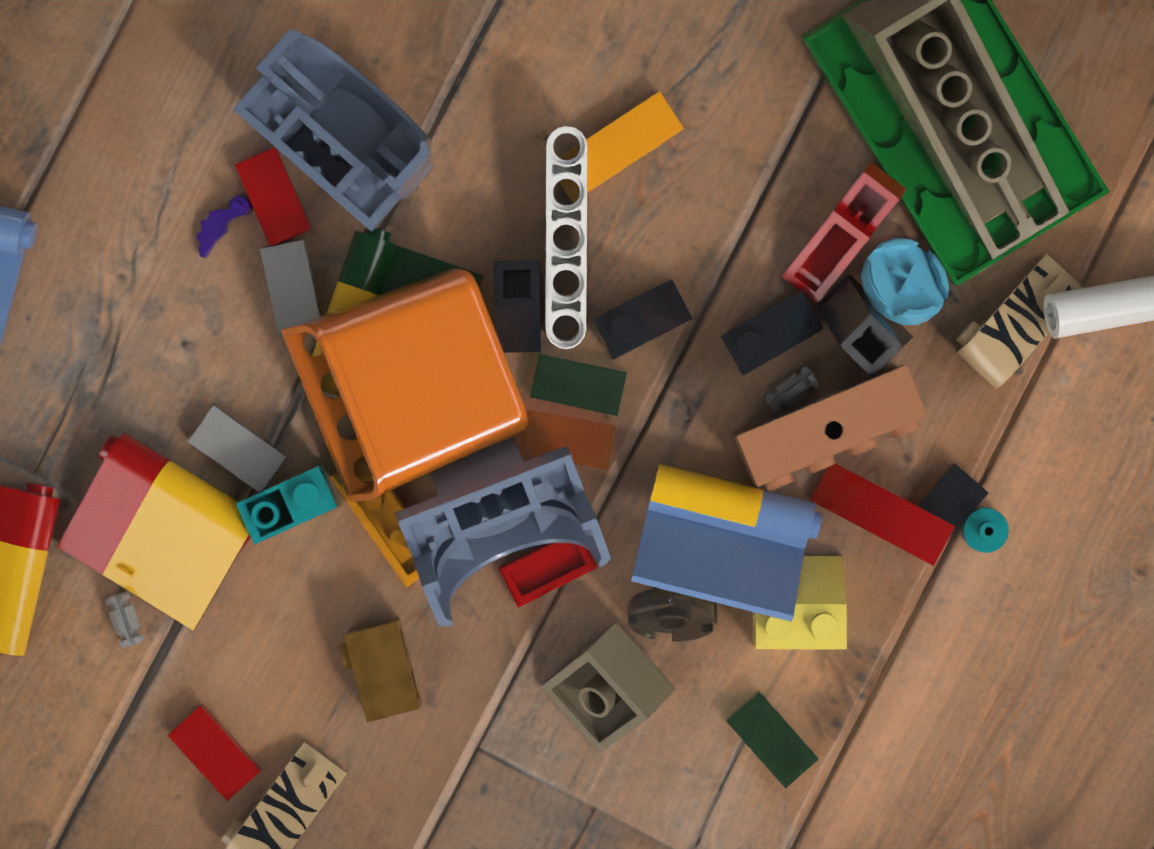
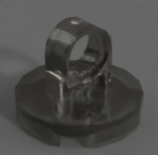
[628,587,717,642]

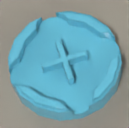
[861,238,949,325]

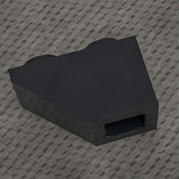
[494,260,541,353]
[818,274,913,377]

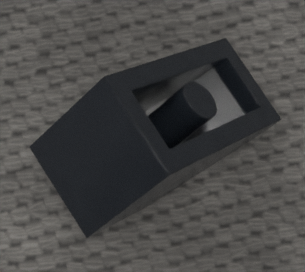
[593,280,693,360]
[721,290,824,375]

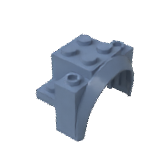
[233,29,434,232]
[395,437,611,626]

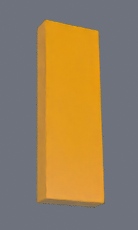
[558,91,684,203]
[330,456,419,587]

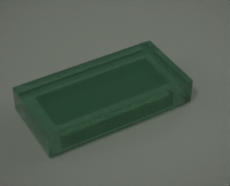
[530,354,627,416]
[726,691,819,789]

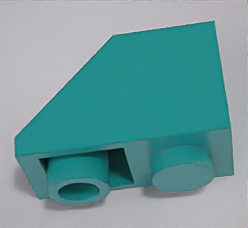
[236,465,341,545]

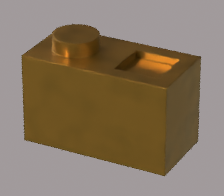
[339,618,422,723]

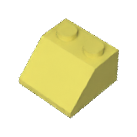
[753,555,847,650]

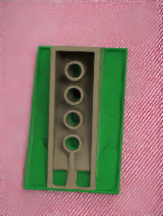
[800,0,1110,287]

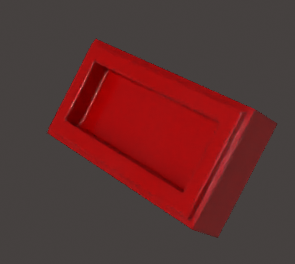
[234,147,313,247]
[498,543,598,608]
[167,704,262,802]

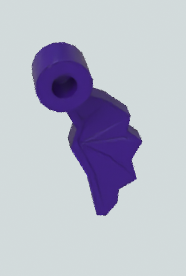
[196,196,253,258]

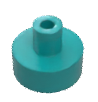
[961,507,1009,553]

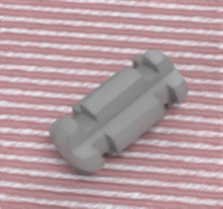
[764,366,819,415]
[105,592,144,648]

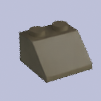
[541,622,676,753]

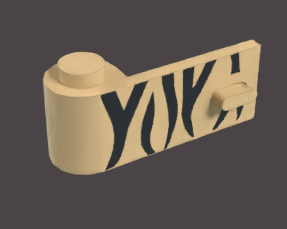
[956,254,1083,389]
[220,742,347,849]

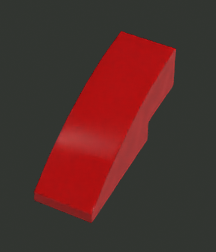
[782,162,906,304]
[810,464,955,566]

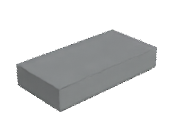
[260,240,322,337]
[188,405,288,493]

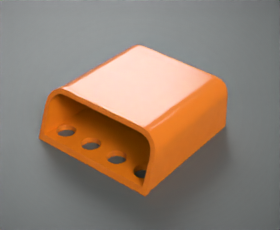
[281,268,529,501]

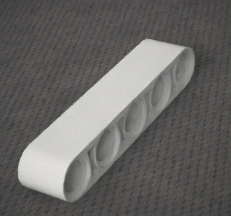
[546,126,587,349]

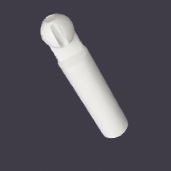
[1043,275,1154,339]

